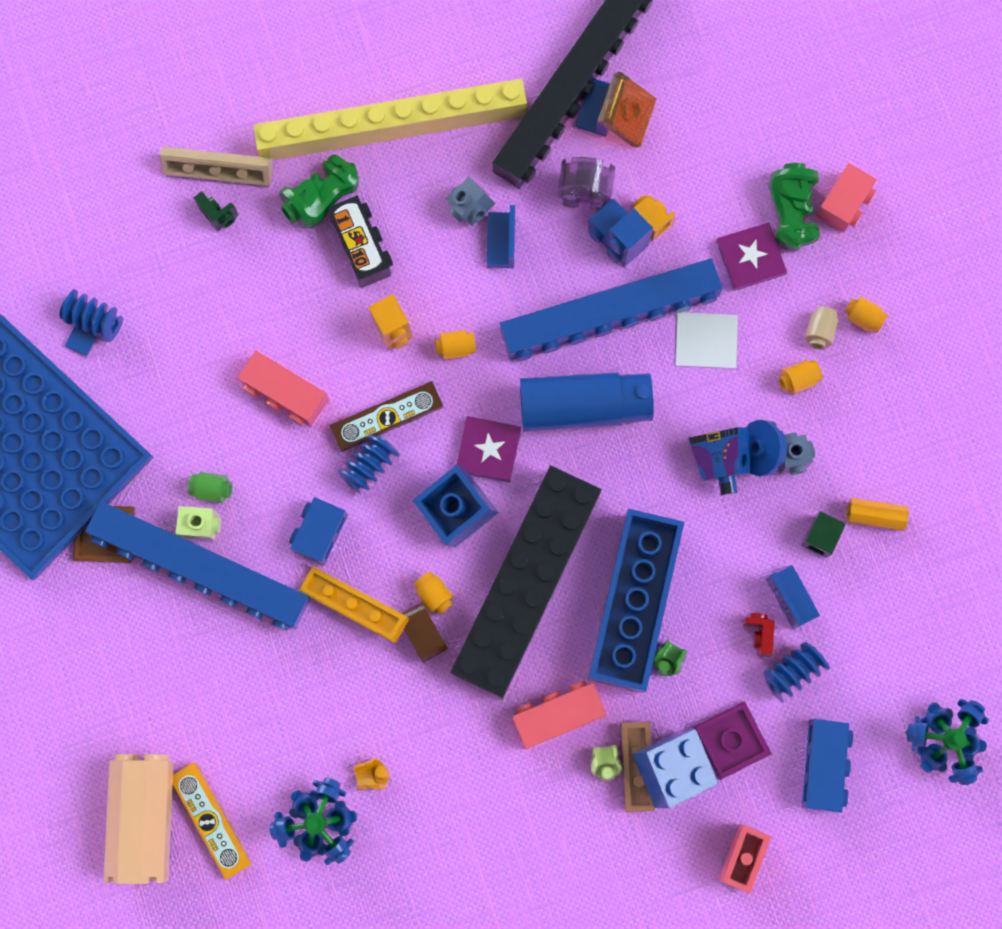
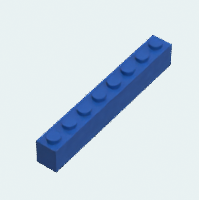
[500,258,723,361]
[85,501,311,631]

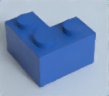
[588,198,653,267]

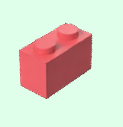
[816,163,877,233]
[718,824,771,893]

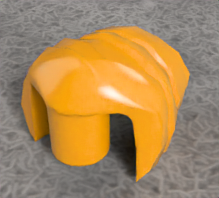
[353,758,390,791]

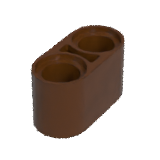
[402,602,448,663]

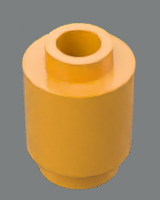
[844,295,888,334]
[434,329,476,360]
[778,360,823,395]
[413,571,454,615]

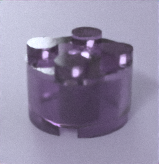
[557,157,616,211]

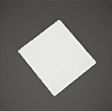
[675,312,738,368]

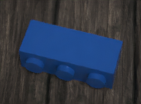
[801,719,853,813]

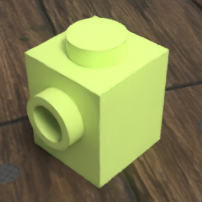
[176,506,221,541]

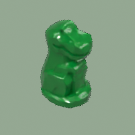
[280,154,359,228]
[769,162,820,251]

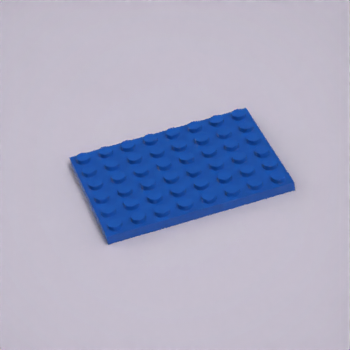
[0,314,154,580]

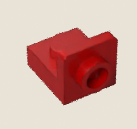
[743,613,775,657]

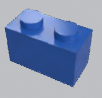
[289,497,348,566]

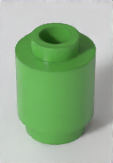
[188,472,233,503]

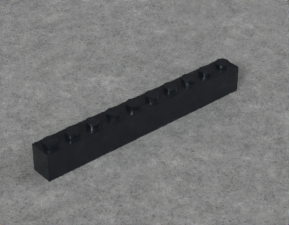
[492,0,653,189]

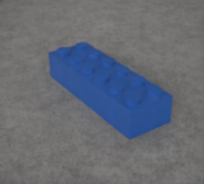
[588,508,685,693]

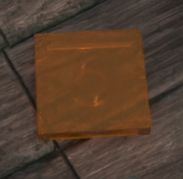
[597,72,657,148]

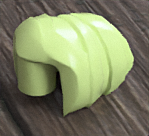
[590,745,623,782]

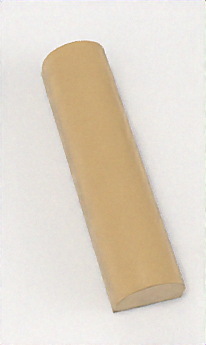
[159,146,273,186]

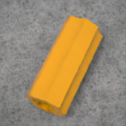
[846,498,909,531]

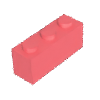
[237,350,329,427]
[512,680,607,750]

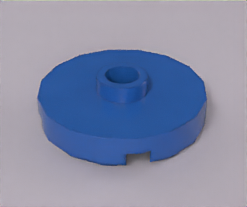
[746,420,787,476]

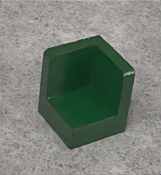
[801,511,845,558]

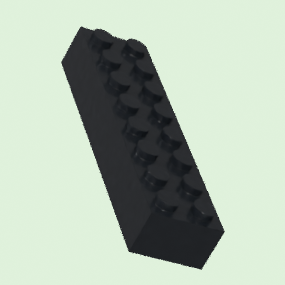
[450,465,602,699]

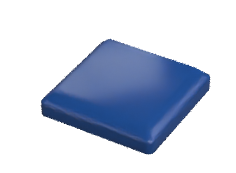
[65,327,97,356]

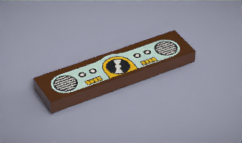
[330,381,444,452]

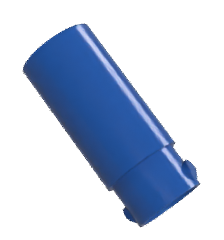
[520,372,654,432]

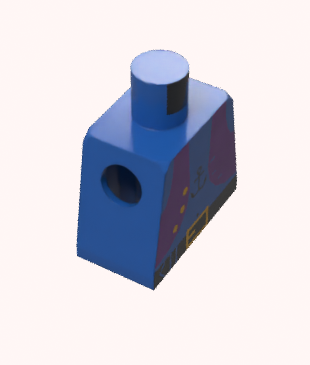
[689,427,750,495]

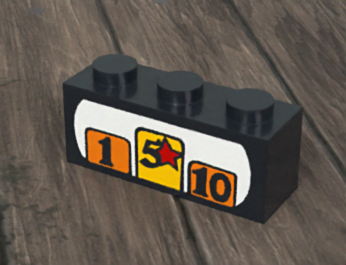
[327,195,393,288]

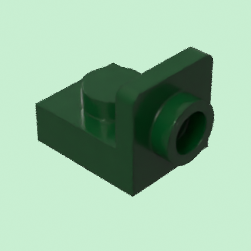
[193,191,238,231]

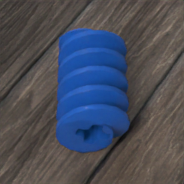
[59,289,123,342]
[338,434,400,496]
[763,642,830,703]

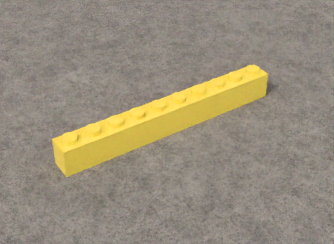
[253,78,527,161]

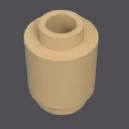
[804,306,838,350]

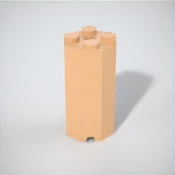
[103,754,174,884]

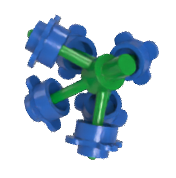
[905,699,989,785]
[270,778,357,865]

